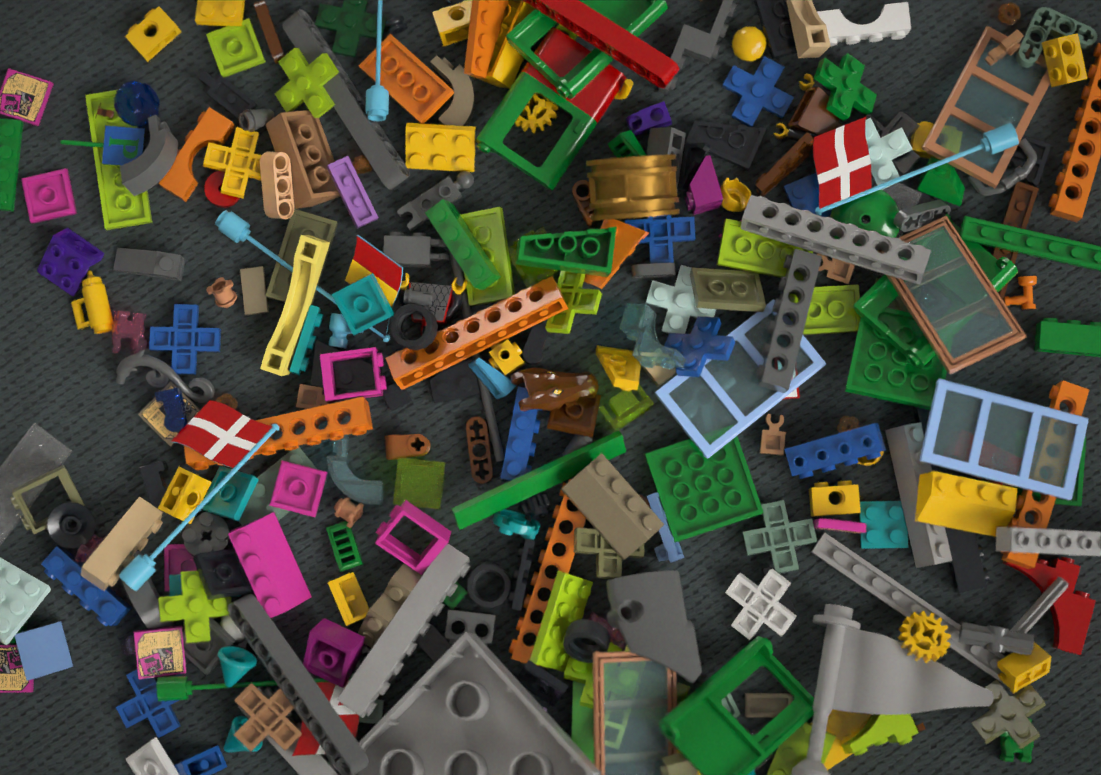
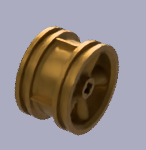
[586,154,680,220]

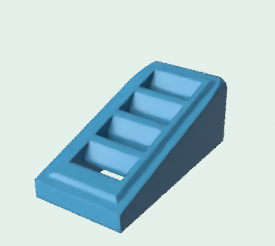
[468,358,517,399]

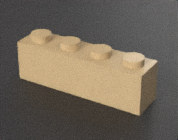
[81,496,163,591]

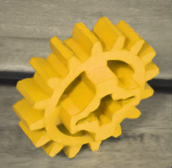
[515,93,558,133]
[898,611,951,663]

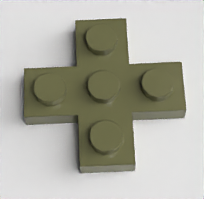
[574,528,644,579]
[971,680,1046,749]

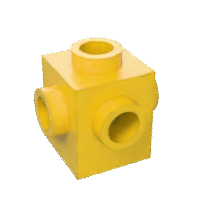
[488,339,524,377]

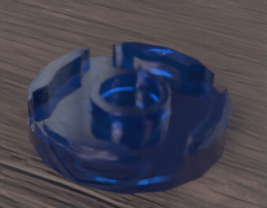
[114,81,160,127]

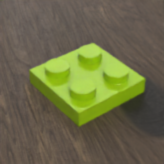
[206,18,265,78]

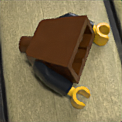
[774,74,844,142]

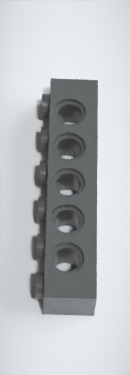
[756,249,822,393]

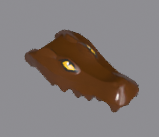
[510,368,599,411]

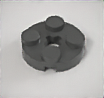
[182,512,230,557]

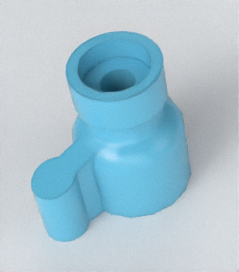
[328,313,364,349]

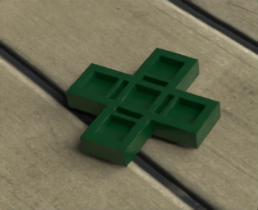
[315,0,387,58]

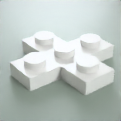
[725,569,797,640]

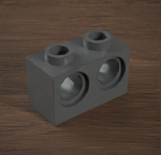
[445,609,496,646]

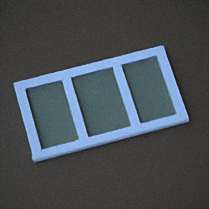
[654,299,826,459]
[919,378,1088,501]

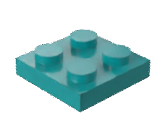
[331,273,395,336]
[202,466,259,522]
[859,501,908,549]

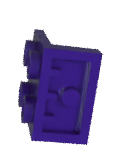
[37,228,105,296]

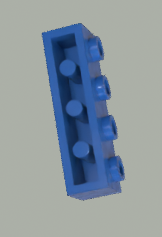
[501,387,543,481]
[785,423,886,479]
[41,546,132,626]

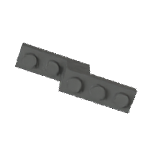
[658,0,737,95]

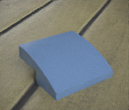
[15,621,73,681]

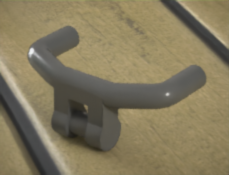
[967,138,1037,196]

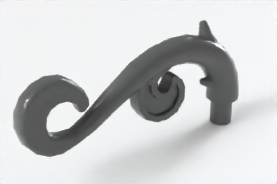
[116,350,215,403]

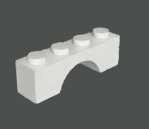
[817,2,911,47]

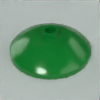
[830,186,899,246]

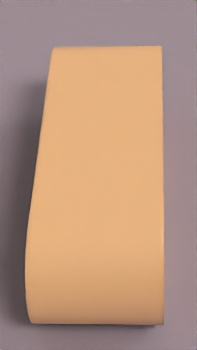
[260,152,294,219]

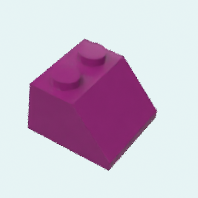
[684,155,723,215]
[303,618,365,688]

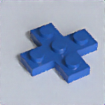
[722,56,794,127]
[625,215,695,264]
[149,304,221,375]
[662,316,736,377]
[116,670,182,738]

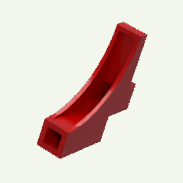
[1002,556,1096,655]

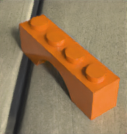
[159,107,236,202]

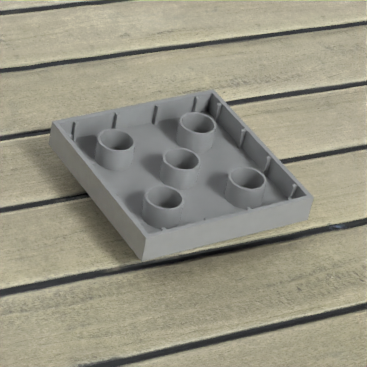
[335,632,602,775]

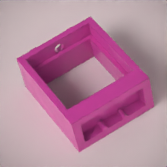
[320,347,387,403]
[376,500,451,575]

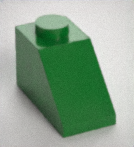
[917,157,965,207]

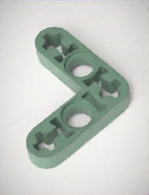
[1015,7,1097,68]

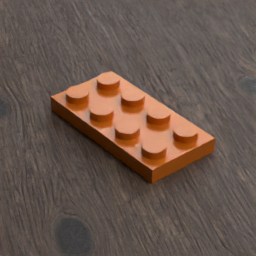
[359,34,454,124]

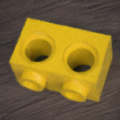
[1042,33,1088,87]

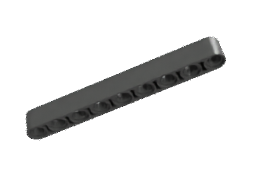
[282,9,410,190]
[228,593,369,775]

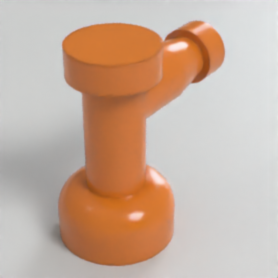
[1004,276,1037,310]

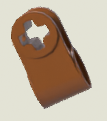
[572,180,595,227]
[385,434,431,460]

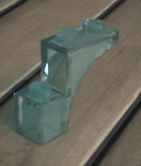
[619,303,686,369]

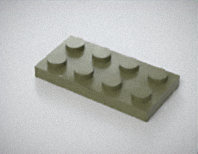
[266,209,338,305]

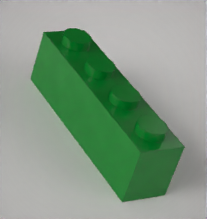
[425,199,501,290]
[1034,318,1101,357]

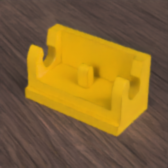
[328,572,369,626]
[997,642,1051,694]

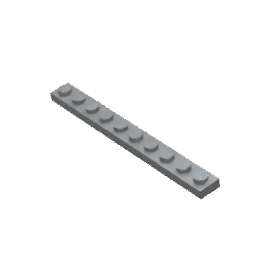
[811,532,1008,687]

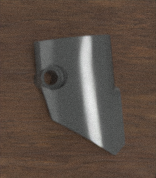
[606,570,702,683]

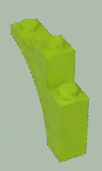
[842,714,918,756]

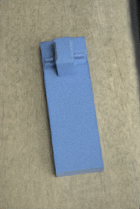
[647,492,684,563]

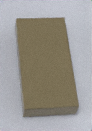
[240,266,269,316]
[745,693,793,717]

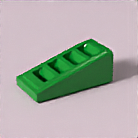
[608,130,647,158]
[326,521,363,572]

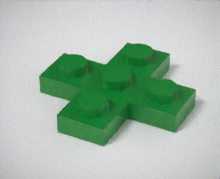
[814,53,877,121]

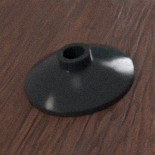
[47,502,96,548]

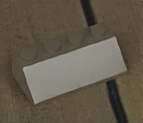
[561,453,664,560]

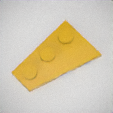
[596,345,642,391]

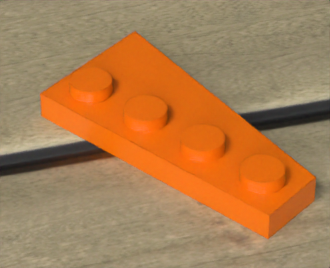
[464,0,509,78]

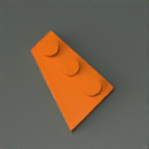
[584,219,649,289]

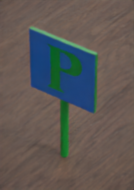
[60,126,145,166]

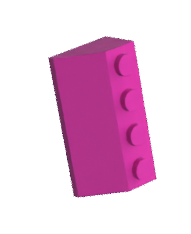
[228,512,312,618]

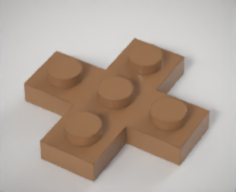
[234,683,302,752]

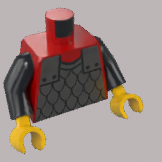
[398,273,468,336]

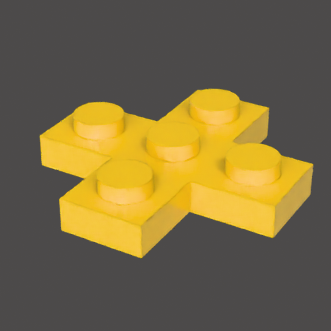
[203,127,262,198]

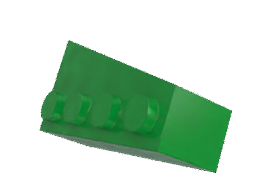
[515,227,617,277]

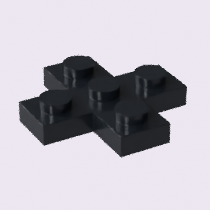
[866,110,921,179]

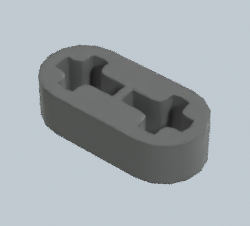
[631,263,676,279]

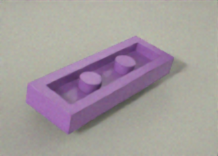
[326,156,378,229]

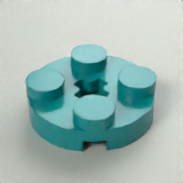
[493,509,540,540]

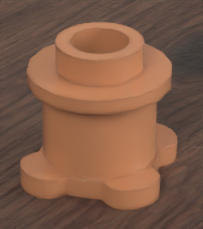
[206,277,237,308]
[334,497,364,528]

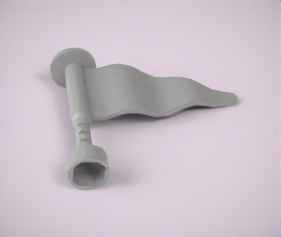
[791,604,993,775]

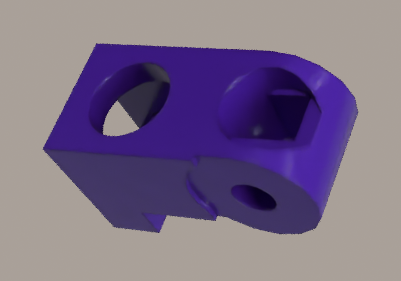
[626,101,672,136]

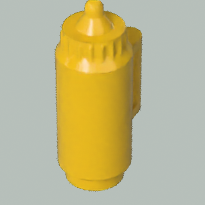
[71,271,114,334]

